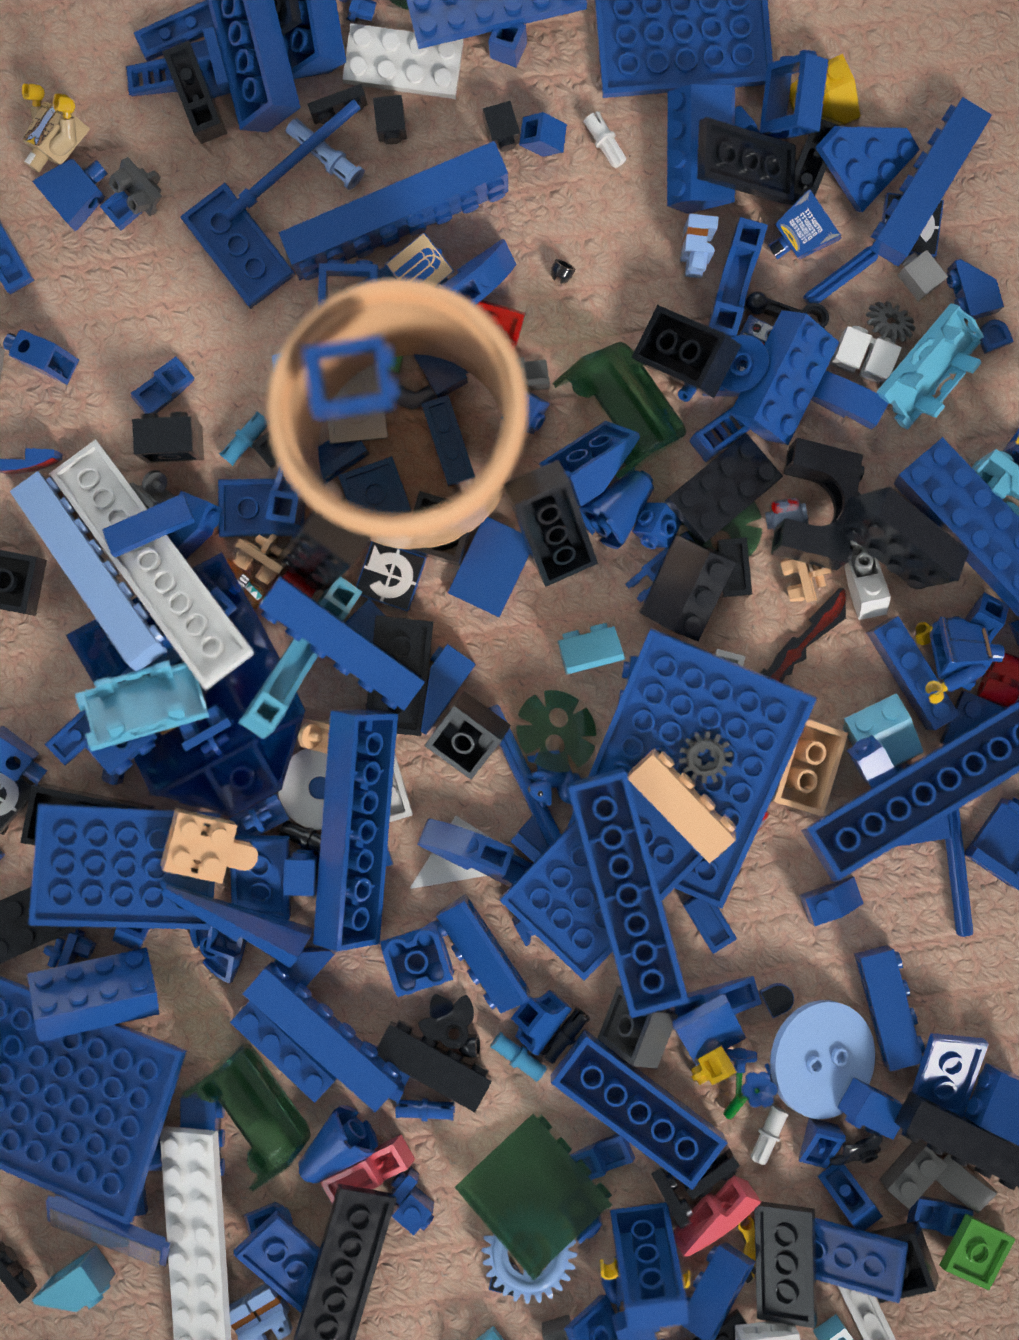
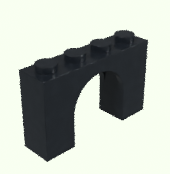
[771,438,865,571]

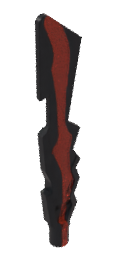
[760,588,846,683]

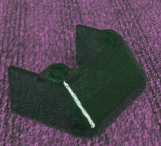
[552,342,686,479]
[182,1043,311,1192]

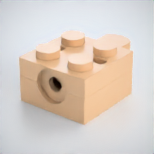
[160,808,258,883]

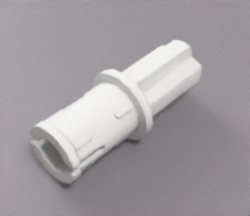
[584,111,626,168]
[751,1105,789,1165]

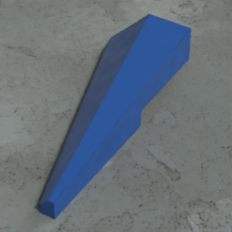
[162,884,313,968]

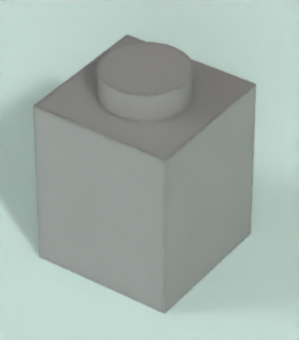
[897,250,948,301]

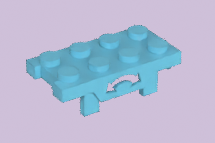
[877,303,984,430]
[972,449,1019,517]
[75,660,209,751]

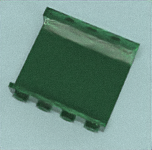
[455,1113,612,1281]

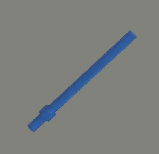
[222,99,361,221]

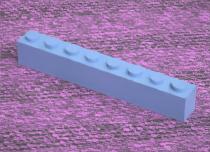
[10,471,167,671]

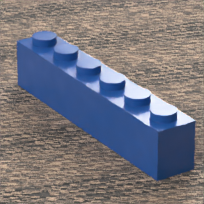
[869,97,992,267]
[259,576,425,710]
[243,961,403,1112]

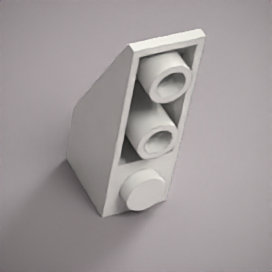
[844,541,891,620]

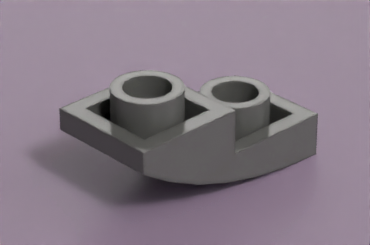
[936,1154,998,1213]

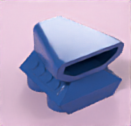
[380,920,454,997]

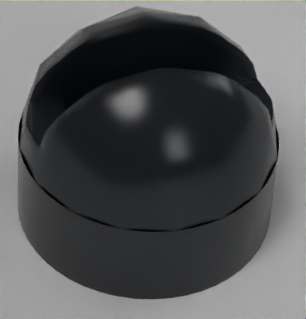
[550,259,576,284]
[459,1034,480,1058]

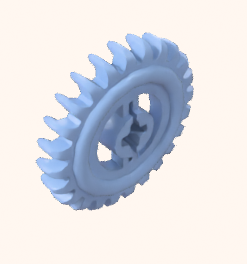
[481,1202,577,1304]

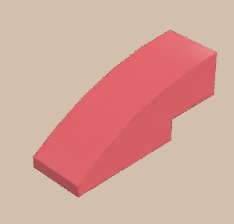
[320,1134,415,1204]
[673,1175,761,1257]

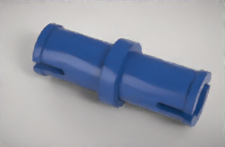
[395,1098,455,1122]

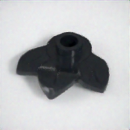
[418,994,474,1049]
[829,1133,883,1165]

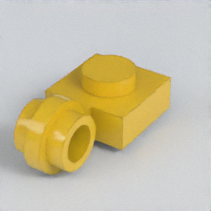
[690,1046,737,1085]

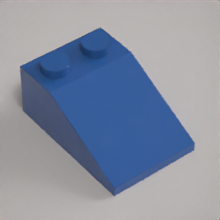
[539,421,640,506]

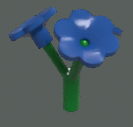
[723,1048,778,1120]

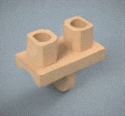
[233,534,287,585]
[780,558,832,603]
[297,718,330,754]

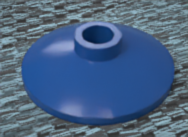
[721,335,770,392]

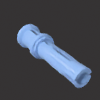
[286,118,364,190]

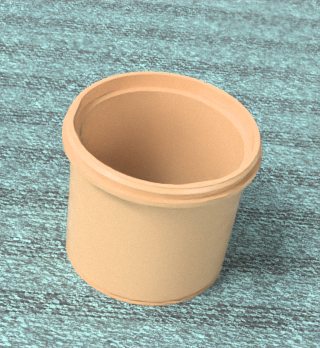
[267,279,527,550]

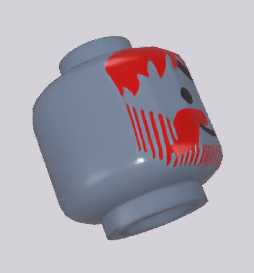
[765,498,808,531]

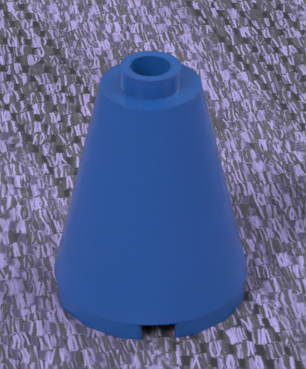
[579,470,654,549]
[298,1105,378,1184]

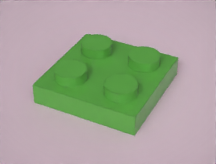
[939,1214,1016,1290]

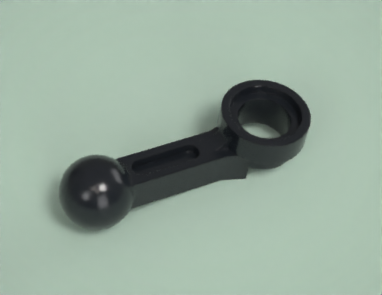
[746,291,829,328]

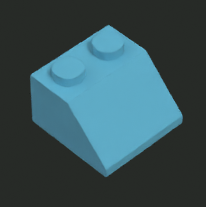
[558,623,625,675]
[843,693,924,767]
[32,1245,116,1312]

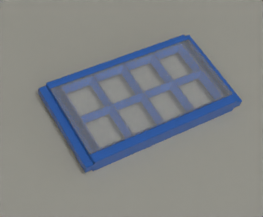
[46,1195,170,1268]

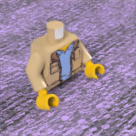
[21,83,90,173]

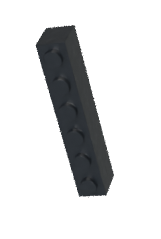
[894,1091,1019,1190]

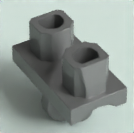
[109,157,162,216]
[129,470,176,509]

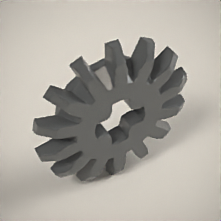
[866,301,916,342]
[679,731,733,784]

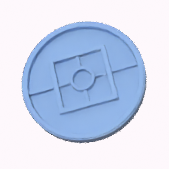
[770,1000,875,1119]

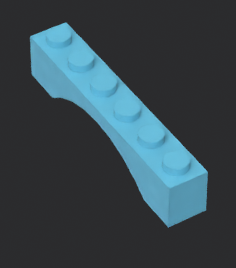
[238,577,362,739]

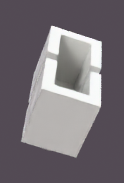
[830,326,902,385]

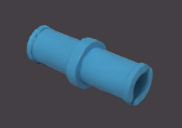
[219,411,268,466]
[490,1032,547,1082]

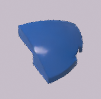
[189,926,247,984]

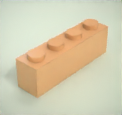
[628,748,736,863]

